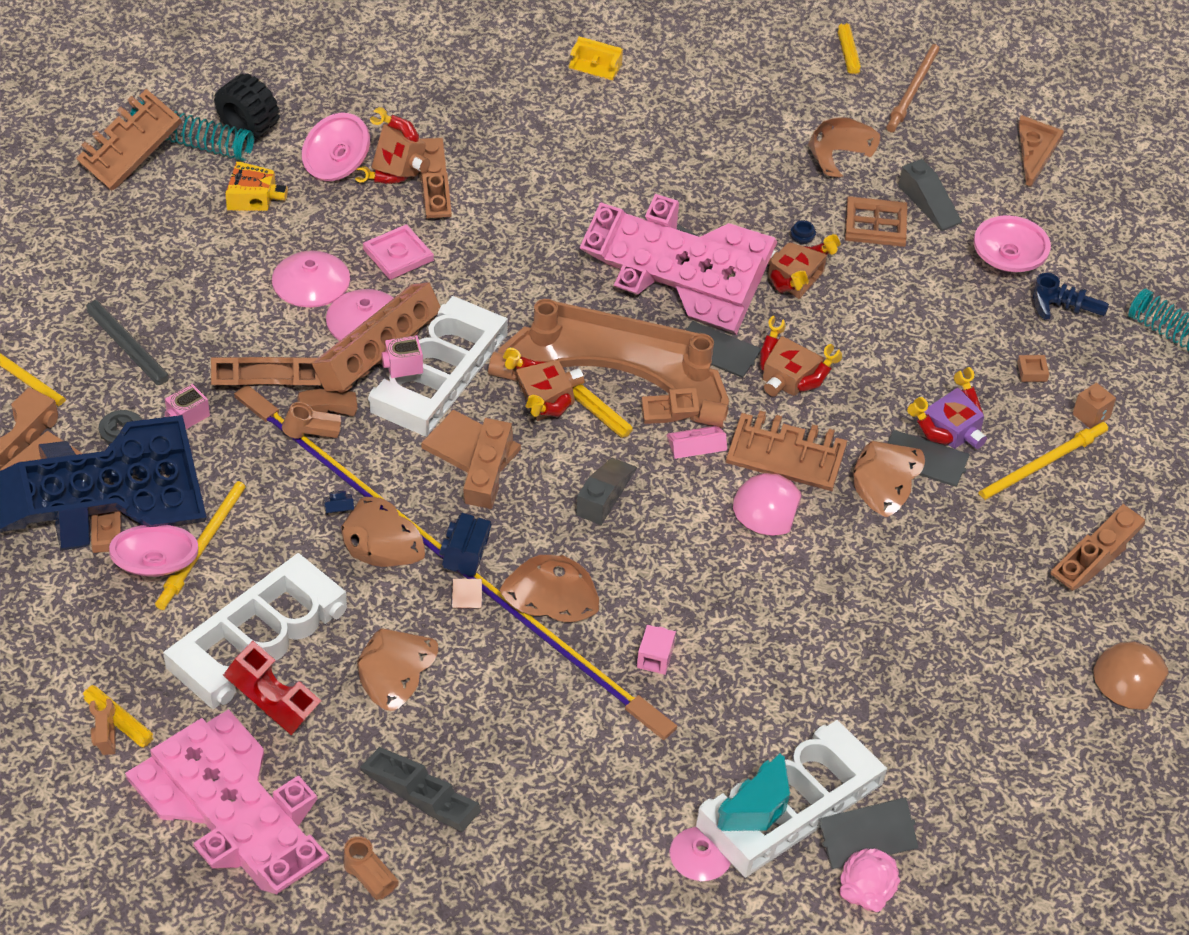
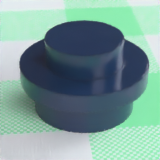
[790,220,816,243]

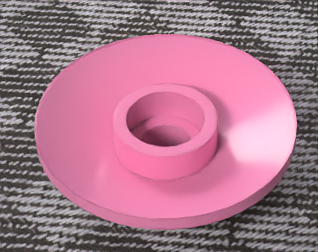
[670,827,731,881]

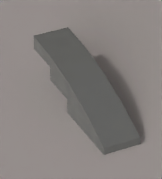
[360,747,481,832]

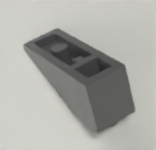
[898,159,962,231]
[576,458,637,525]

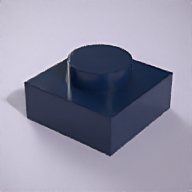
[323,490,354,513]

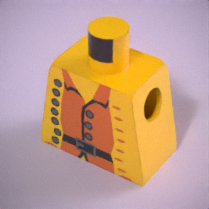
[225,161,288,211]

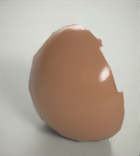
[1093,641,1169,710]

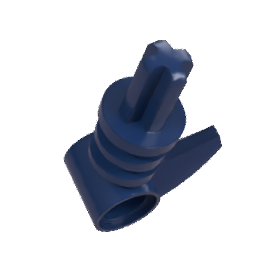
[1033,273,1109,320]

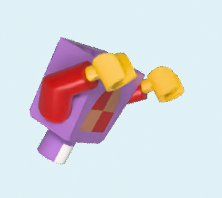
[907,367,987,449]

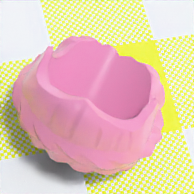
[840,848,900,912]

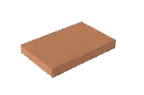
[421,410,521,473]

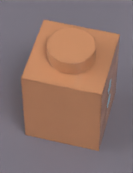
[1073,382,1116,428]

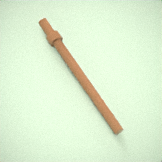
[886,44,940,132]

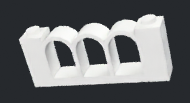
[368,296,508,437]
[163,553,347,710]
[696,720,887,878]

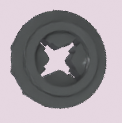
[98,410,142,445]

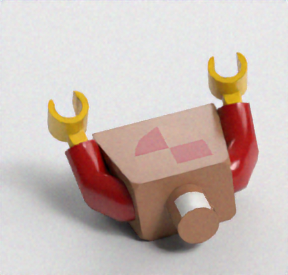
[355,107,430,184]
[768,234,841,299]
[760,316,842,396]
[503,348,585,421]

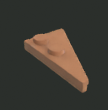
[1018,115,1064,187]

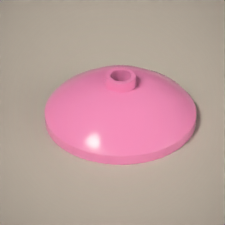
[302,113,370,181]
[974,215,1051,272]
[272,251,350,308]
[326,289,394,341]
[109,525,198,577]

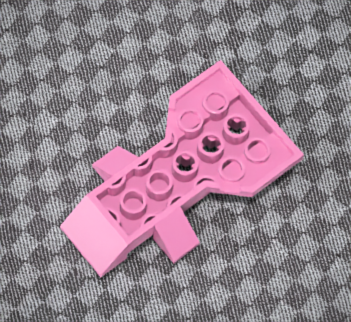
[580,194,777,335]
[125,709,329,894]

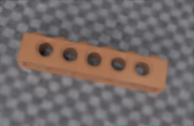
[312,282,441,393]

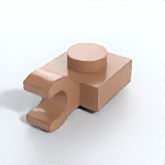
[89,699,116,755]

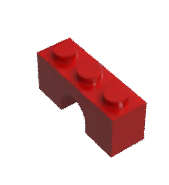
[223,640,321,736]

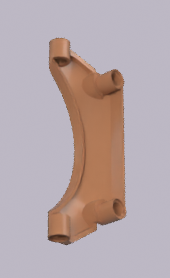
[488,299,729,428]

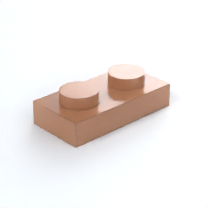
[91,511,122,553]

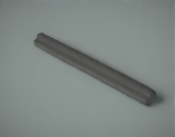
[86,300,169,385]

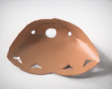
[808,117,880,177]
[853,441,925,517]
[341,497,425,567]
[500,555,599,622]
[357,628,438,711]

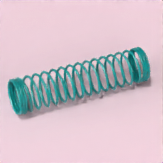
[130,101,254,162]
[1128,288,1189,351]

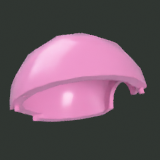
[733,473,801,536]

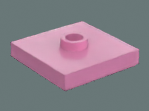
[363,224,434,280]

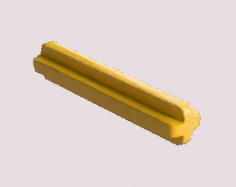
[838,23,861,74]
[573,384,633,438]
[83,685,154,747]

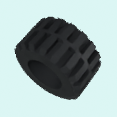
[214,73,280,141]

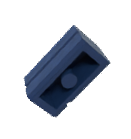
[439,513,492,577]

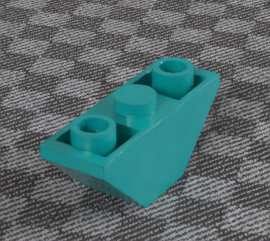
[717,753,790,831]

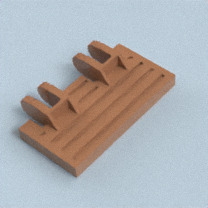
[76,89,183,191]
[726,410,847,491]

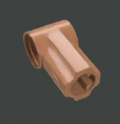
[282,402,341,438]
[343,836,399,901]

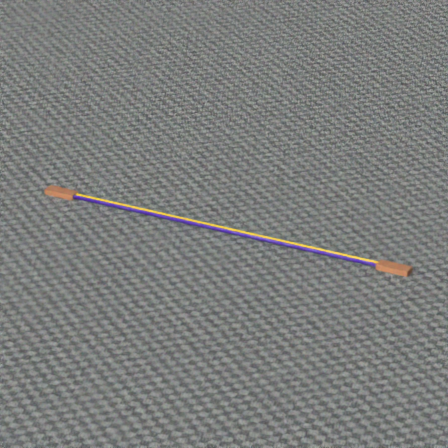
[234,385,677,740]

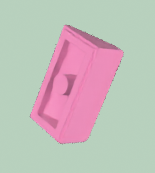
[666,426,727,459]

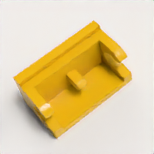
[569,36,623,80]

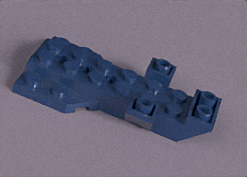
[0,415,207,551]

